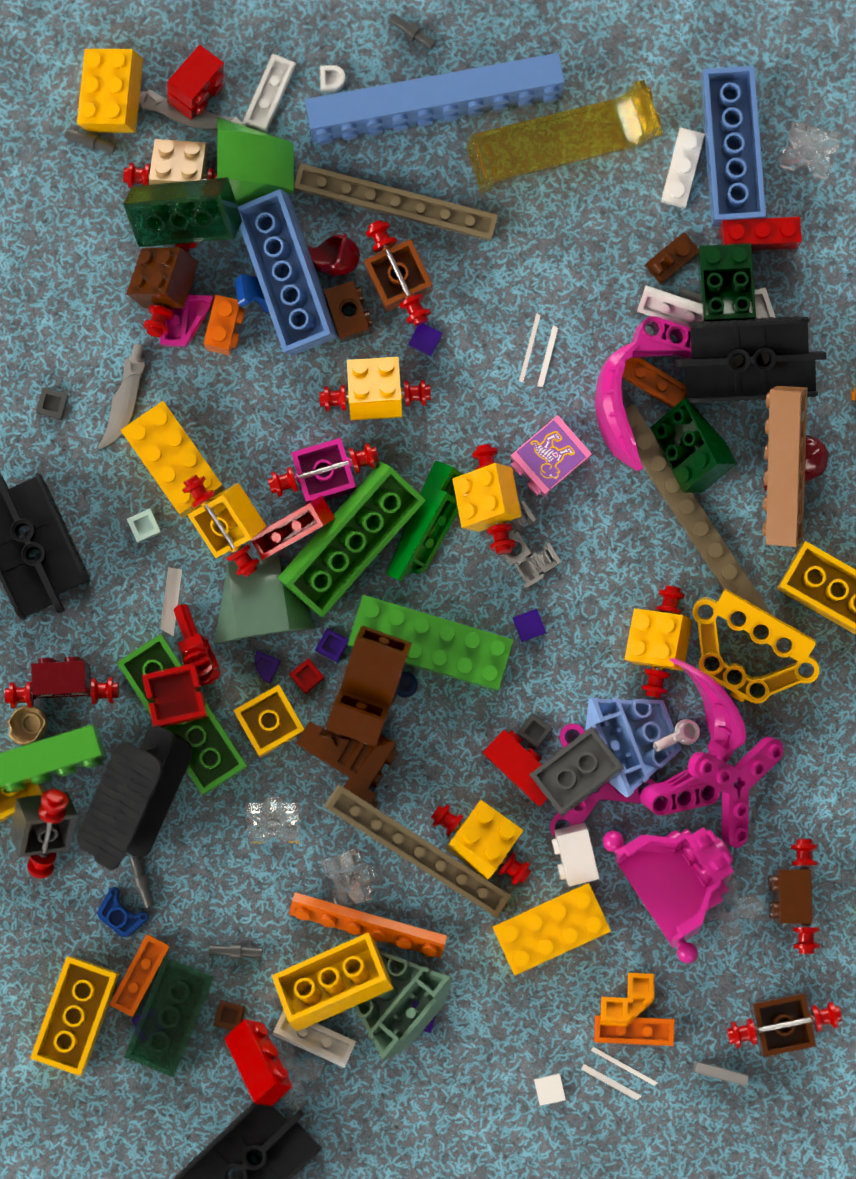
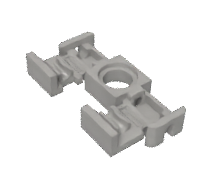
[504,500,561,588]

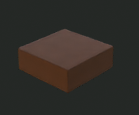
[213,1000,246,1031]

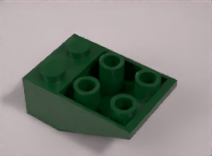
[698,243,756,321]
[650,398,737,493]

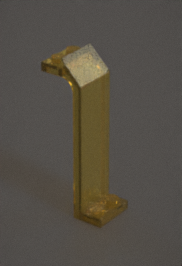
[466,80,663,193]

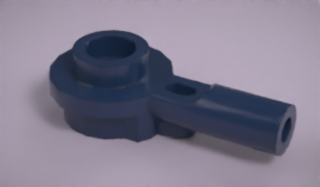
[396,672,418,698]

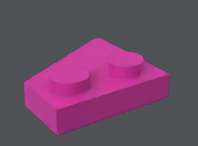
[160,295,214,347]

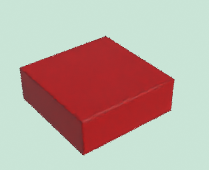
[288,658,325,695]

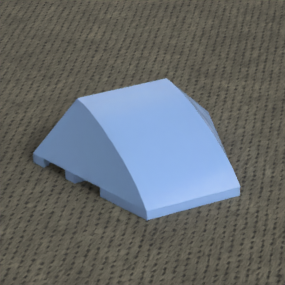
[585,697,682,798]

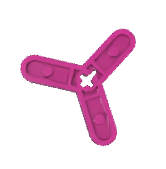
[688,737,783,848]

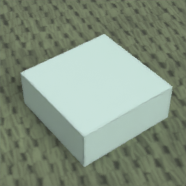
[127,509,162,543]

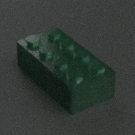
[123,177,242,247]
[124,956,216,1078]

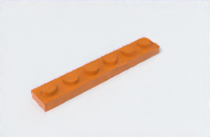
[289,892,447,958]

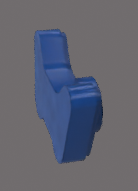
[235,274,269,312]
[97,887,149,937]

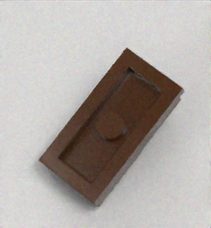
[644,232,699,285]

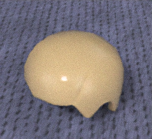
[8,705,48,745]

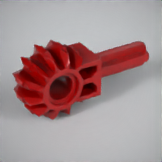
[174,604,220,687]

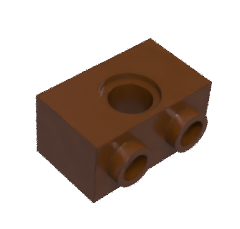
[324,281,373,343]

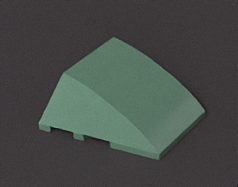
[214,556,317,645]
[354,950,453,1061]

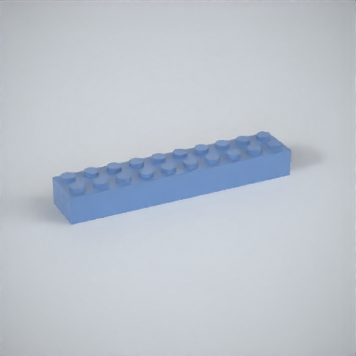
[305,53,565,145]

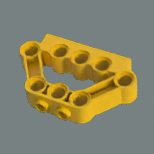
[693,588,820,704]

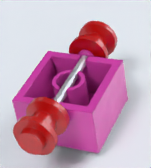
[268,438,379,504]

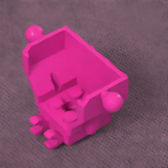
[603,827,734,964]

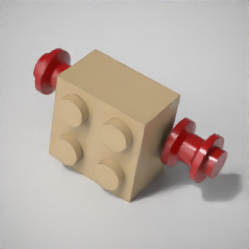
[123,139,217,202]

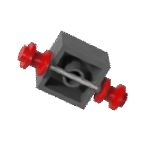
[10,789,77,878]

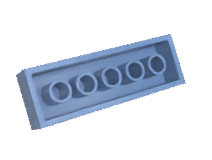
[700,66,766,227]
[234,189,339,356]

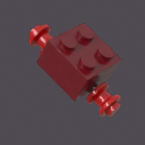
[4,656,120,709]

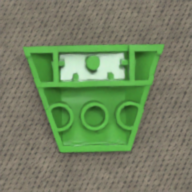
[216,117,294,215]

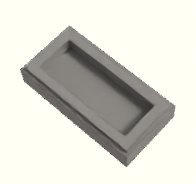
[693,1061,749,1086]

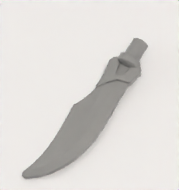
[139,90,234,130]
[98,344,146,449]

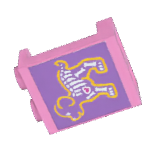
[510,415,592,497]

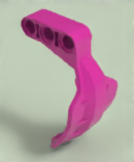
[595,316,691,471]
[640,658,746,816]

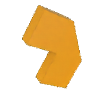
[600,973,654,1026]

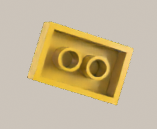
[77,49,143,133]

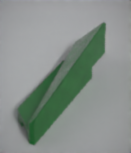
[387,461,463,582]

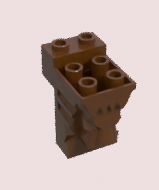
[326,625,412,747]
[296,721,398,808]

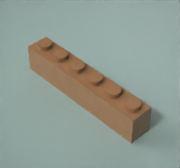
[762,386,808,547]

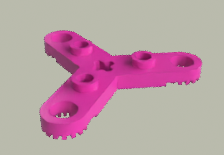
[549,724,656,838]

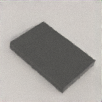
[529,727,625,817]

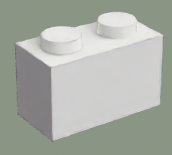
[551,823,599,887]

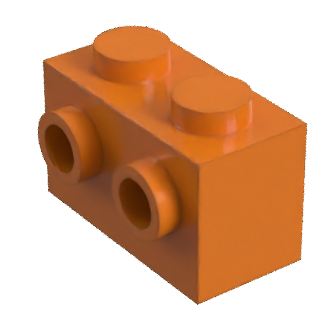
[203,295,245,356]

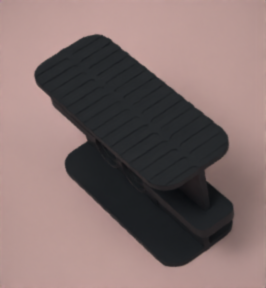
[674,316,827,403]
[0,473,91,620]
[76,726,193,870]
[174,1102,322,1179]

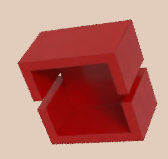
[167,44,225,120]
[142,663,208,728]

